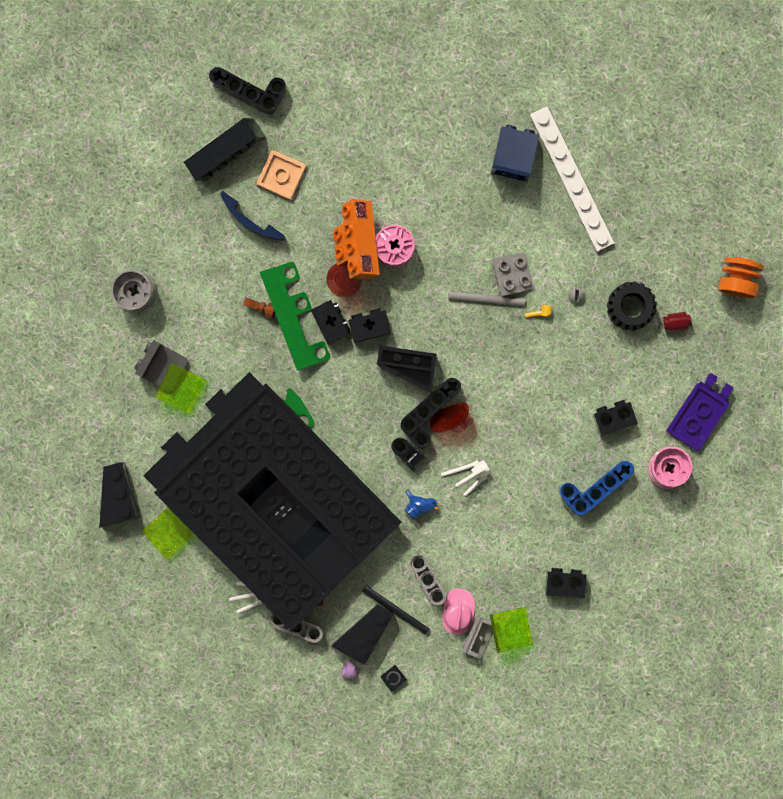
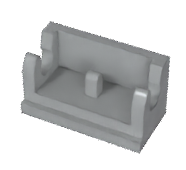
[462,615,496,659]

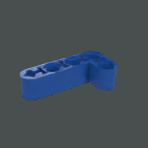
[559,461,634,515]

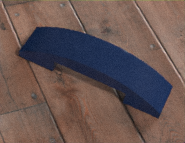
[220,190,285,240]

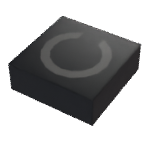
[380,665,407,691]

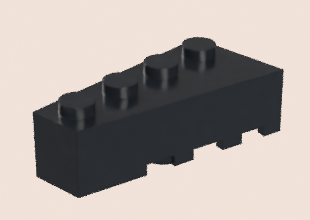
[184,118,266,182]

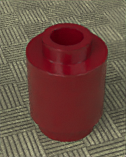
[663,311,692,333]

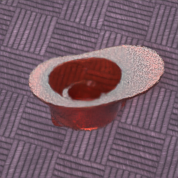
[430,402,474,433]

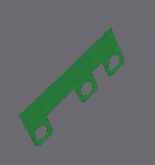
[260,262,330,371]

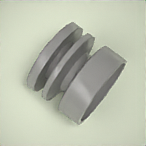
[111,270,157,311]

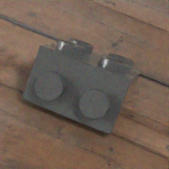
[134,340,188,392]

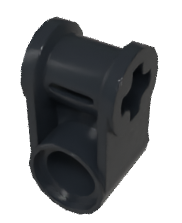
[391,437,427,472]

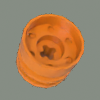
[717,257,764,298]

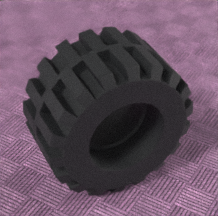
[607,281,657,331]

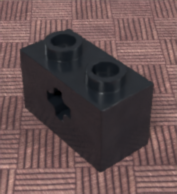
[311,300,350,345]
[348,308,391,343]

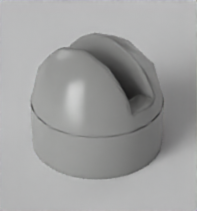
[569,287,584,303]

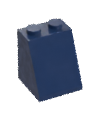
[491,125,539,182]

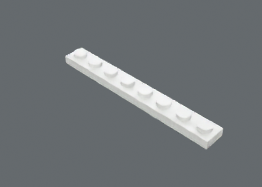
[530,107,614,252]

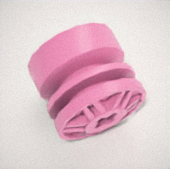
[376,225,414,268]
[648,447,692,489]

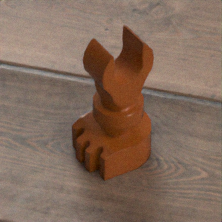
[243,297,275,319]

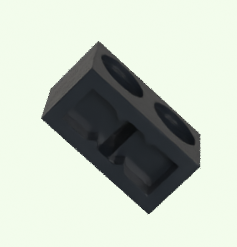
[592,400,638,436]
[545,568,587,598]

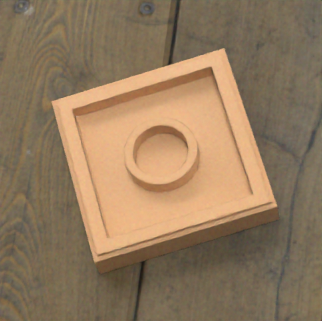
[256,150,307,200]

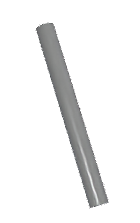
[448,292,525,306]

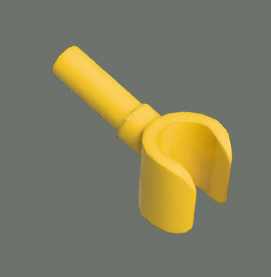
[525,305,552,318]

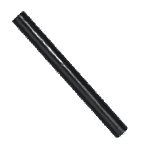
[362,585,429,634]

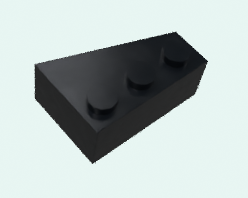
[99,462,139,528]
[331,604,394,665]

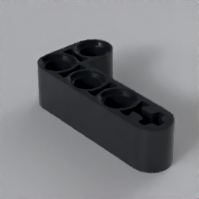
[209,67,287,114]
[401,378,461,448]

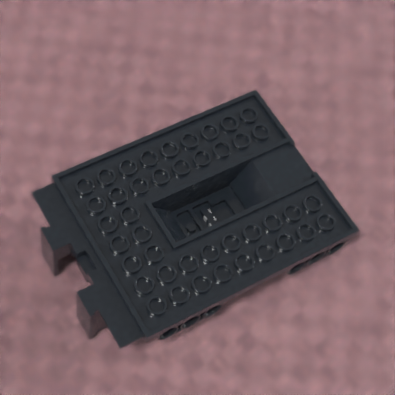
[143,372,402,631]

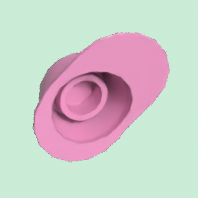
[442,589,475,634]

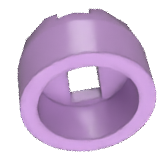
[342,662,358,679]

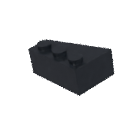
[377,345,437,393]

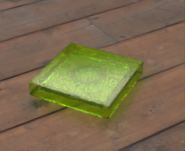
[154,363,206,414]
[141,507,195,560]
[490,607,533,653]

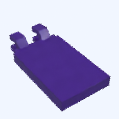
[666,373,734,452]

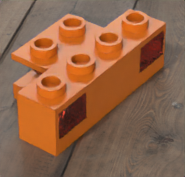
[333,199,380,280]

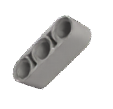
[410,554,446,606]
[270,613,323,643]

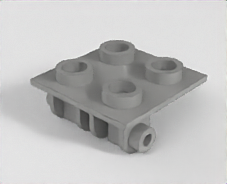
[491,252,534,297]

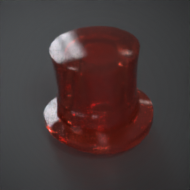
[326,262,362,297]

